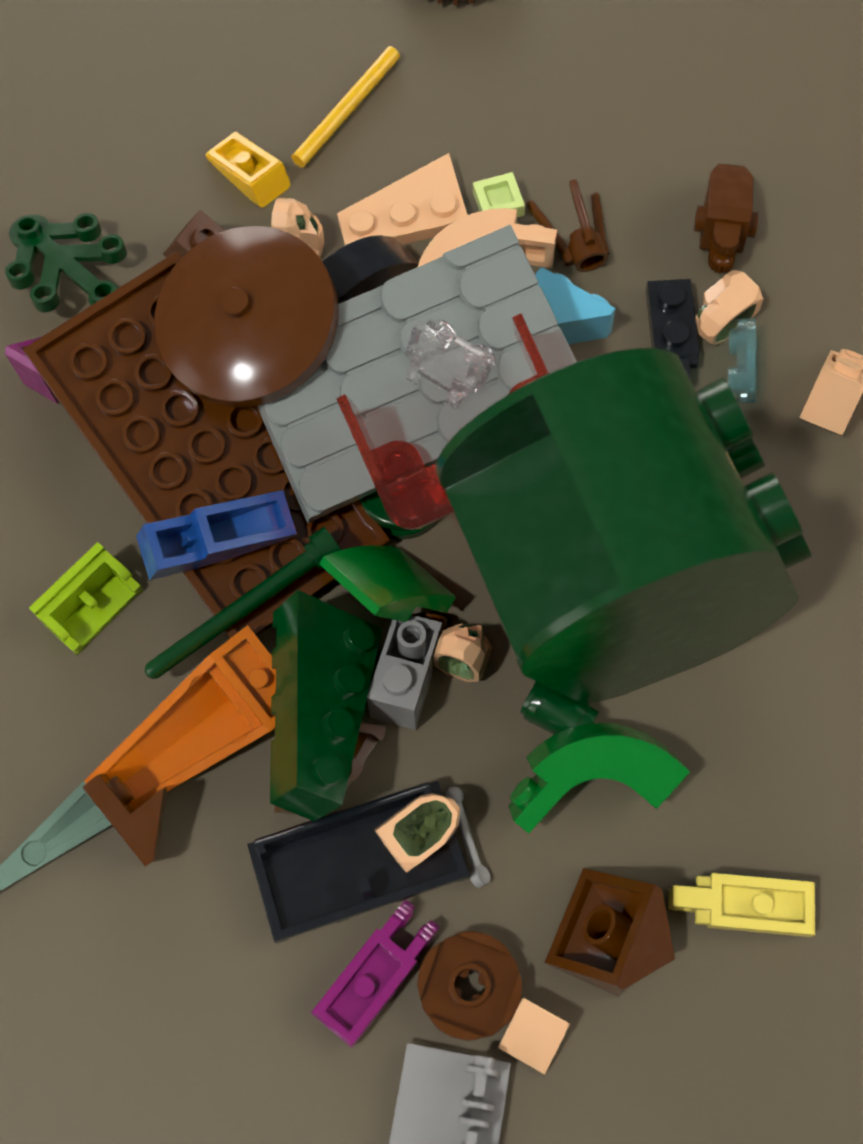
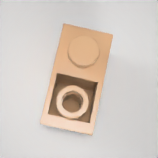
[799,349,863,436]

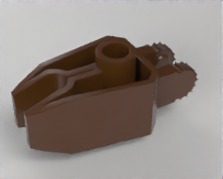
[694,163,759,274]

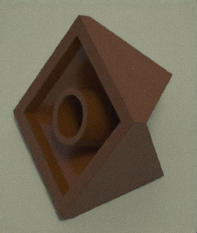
[544,868,675,997]

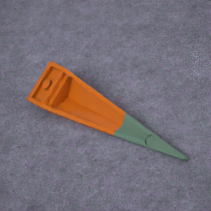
[0,625,276,891]

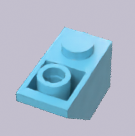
[535,267,616,344]

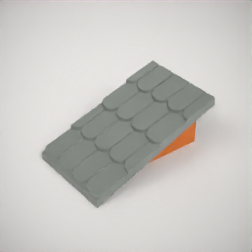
[257,224,577,523]

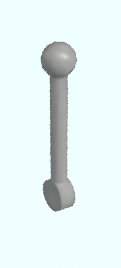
[445,786,491,888]

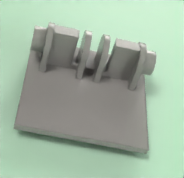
[389,1043,511,1144]

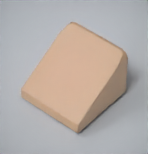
[498,998,570,1075]

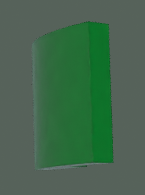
[319,545,456,622]

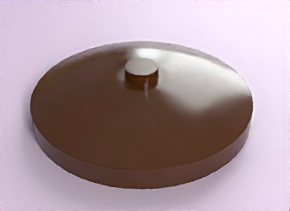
[154,226,339,407]

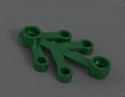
[5,213,127,312]

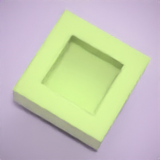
[473,172,525,217]

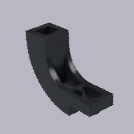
[322,235,419,304]

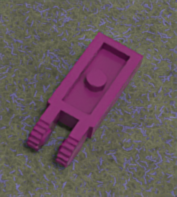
[311,900,440,1048]

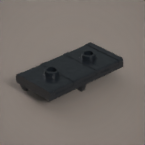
[247,781,470,944]

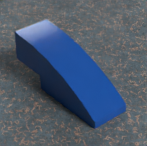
[136,490,297,580]

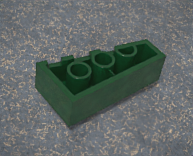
[270,590,382,821]

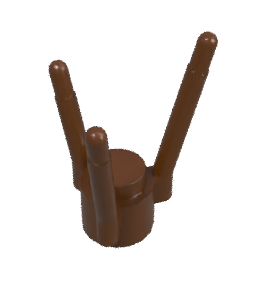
[526,179,610,272]

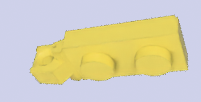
[668,873,815,937]

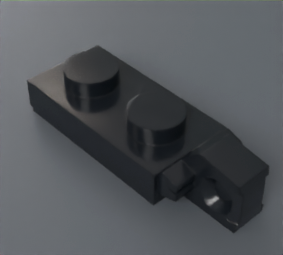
[646,279,700,380]

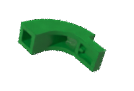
[508,723,690,834]

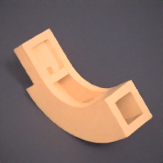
[418,208,557,268]

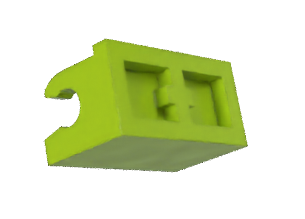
[29,542,143,655]

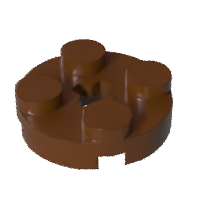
[418,931,522,1041]

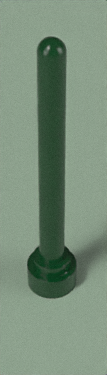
[144,527,341,679]

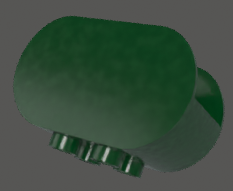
[435,348,812,703]

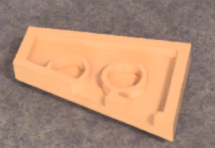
[337,153,467,246]

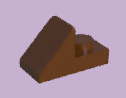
[82,773,167,867]

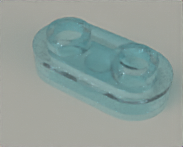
[728,318,757,403]

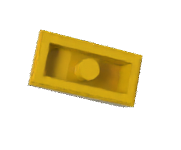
[205,132,291,208]

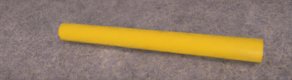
[291,46,400,168]

